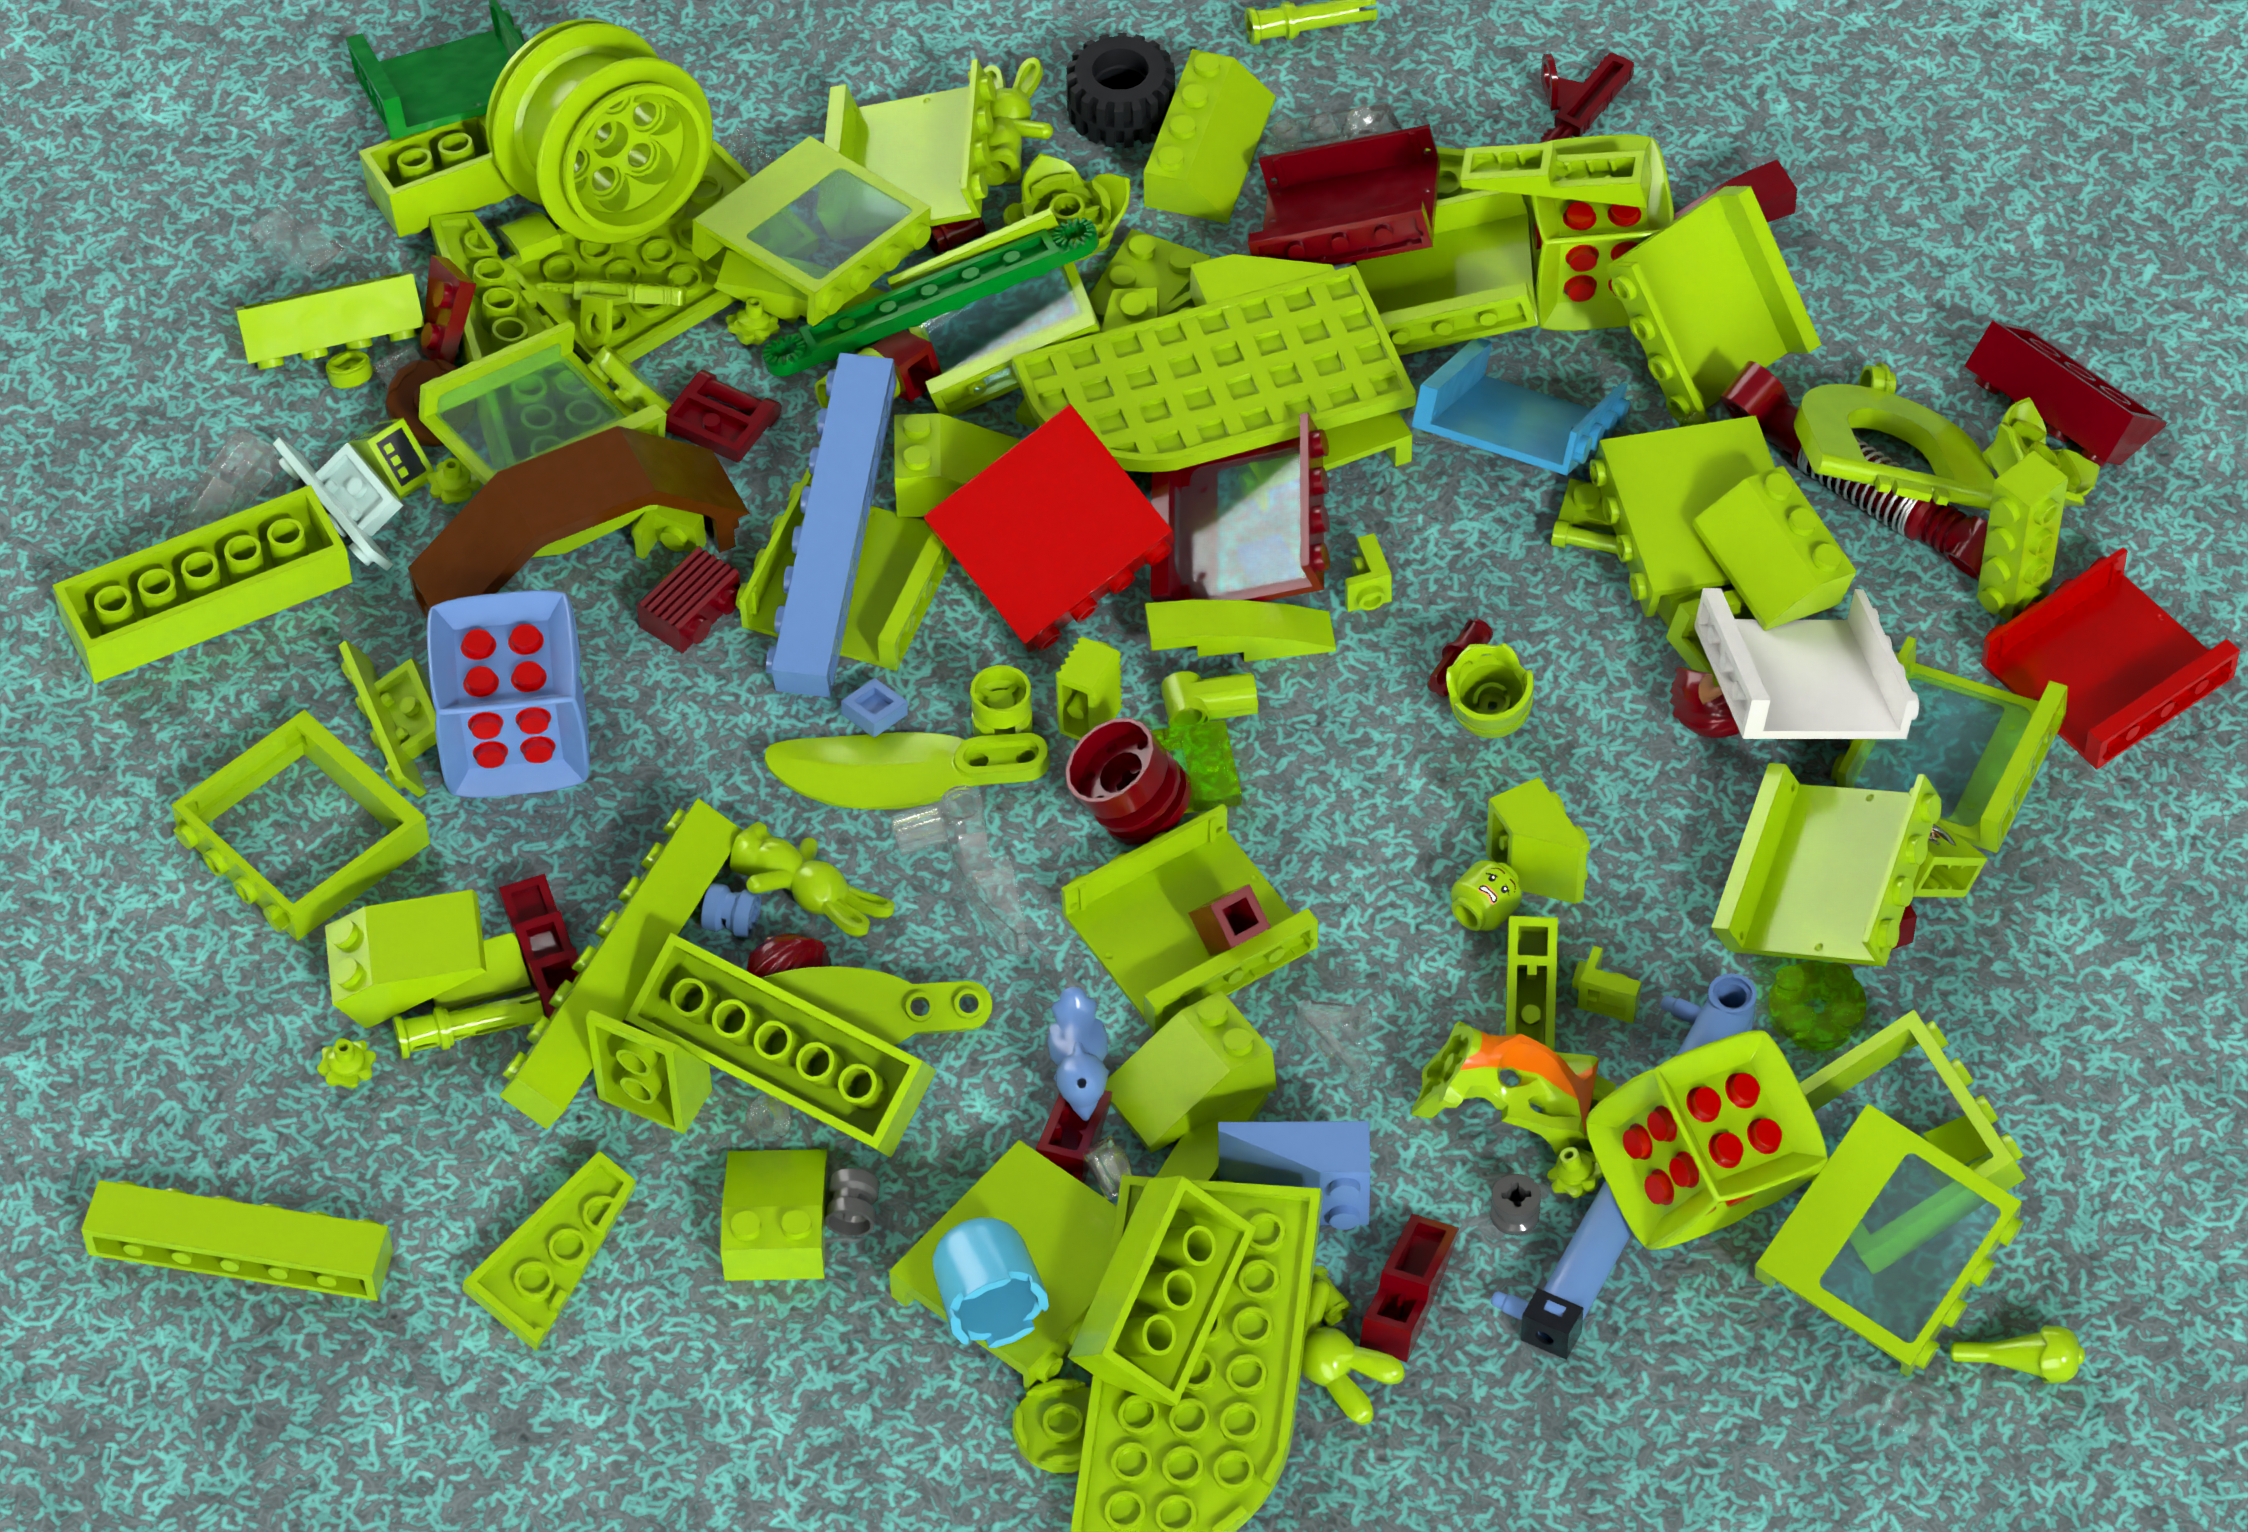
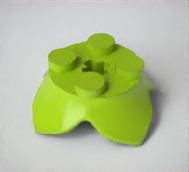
[1003,153,1130,262]
[1983,397,2100,508]

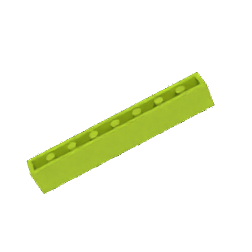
[499,798,743,1130]

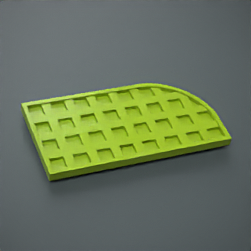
[1012,265,1416,472]

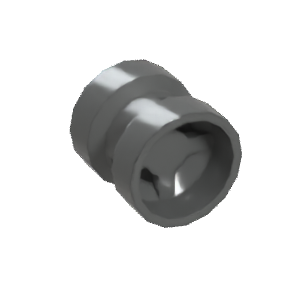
[825,1168,880,1236]

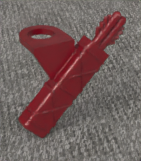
[1540,53,1634,143]

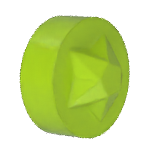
[325,350,373,389]

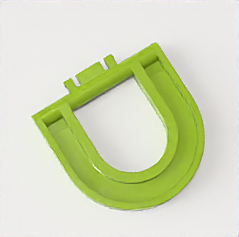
[1794,384,1995,511]

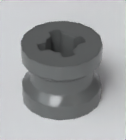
[1490,1174,1541,1236]

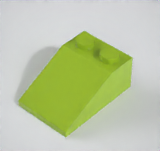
[894,413,1022,517]
[325,889,487,1028]
[1105,990,1277,1154]
[586,1009,712,1134]
[720,1149,827,1281]

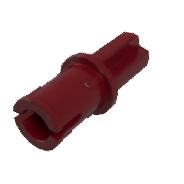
[1427,618,1493,697]

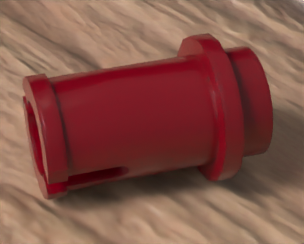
[928,217,986,254]

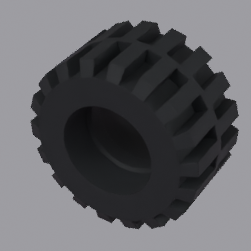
[1066,33,1175,148]

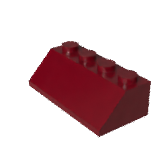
[1964,320,2168,467]

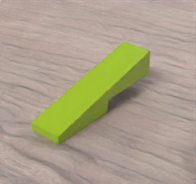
[1460,142,1652,208]

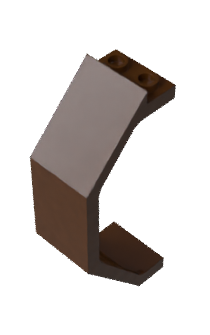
[408,426,750,620]

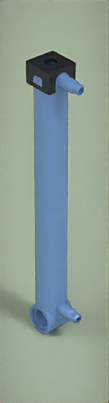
[1491,973,1757,1360]

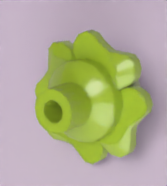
[726,298,780,346]
[427,458,481,504]
[317,1038,377,1089]
[1547,1147,1603,1198]

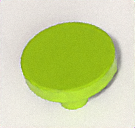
[587,346,672,412]

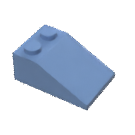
[1218,1121,1371,1230]

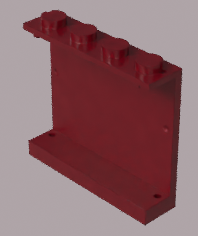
[1248,124,1440,266]

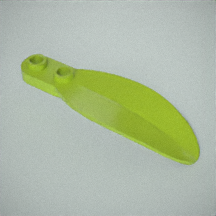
[764,732,1050,809]
[761,966,992,1046]

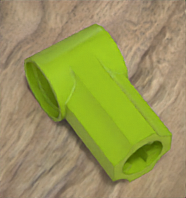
[1161,671,1258,733]

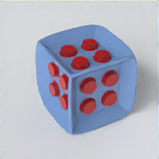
[427,590,590,798]

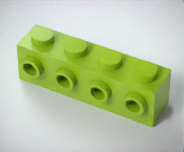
[1977,450,2069,622]

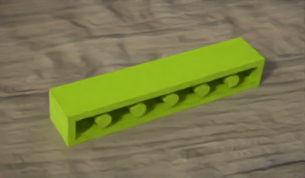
[81,1180,393,1301]

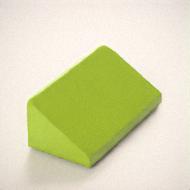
[432,932,531,1011]

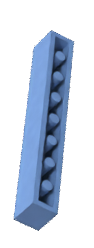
[766,353,897,698]

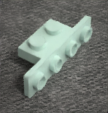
[273,437,403,571]

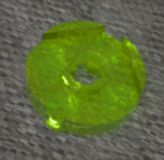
[1767,961,1867,1051]

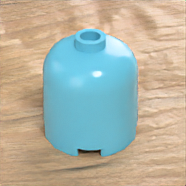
[932,1217,1049,1348]

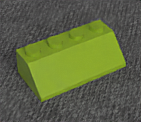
[1143,49,1276,224]
[234,271,425,370]
[1067,1176,1257,1406]

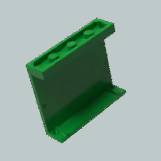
[346,0,529,140]

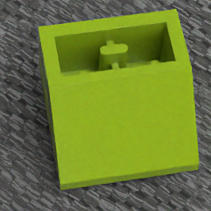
[1486,777,1590,904]

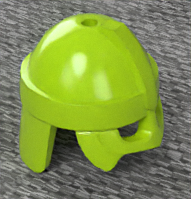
[1446,643,1534,739]

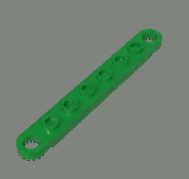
[762,218,1099,377]

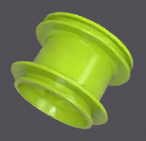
[486,18,713,244]

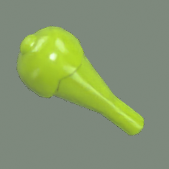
[1951,1325,2085,1384]

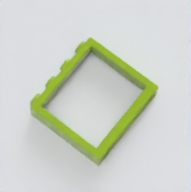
[171,709,430,941]
[1799,1010,2026,1275]

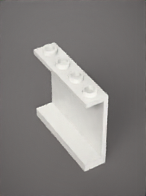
[1694,588,1919,739]

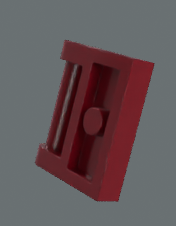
[665,369,782,463]

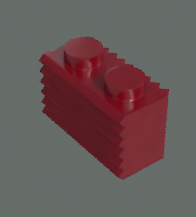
[636,546,740,653]

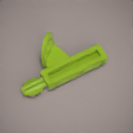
[536,278,687,348]

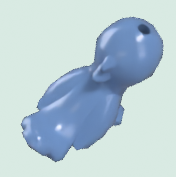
[1047,987,1109,1121]

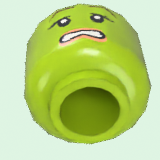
[1450,860,1522,931]

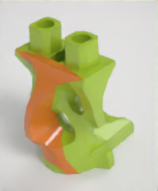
[1411,1021,1616,1156]

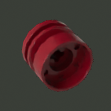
[1065,718,1192,845]

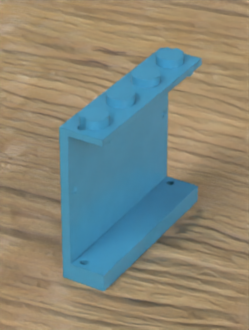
[1411,338,1630,475]

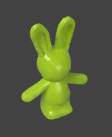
[983,57,1054,186]
[730,821,895,938]
[1301,1279,1405,1425]

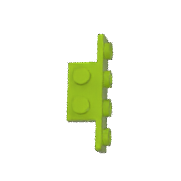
[338,640,437,798]

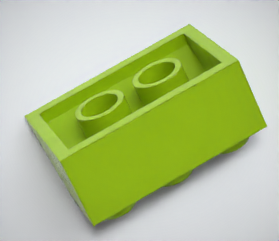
[1692,466,1857,631]

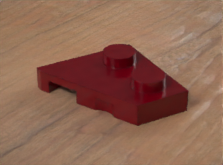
[421,255,477,364]

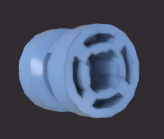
[701,882,761,939]

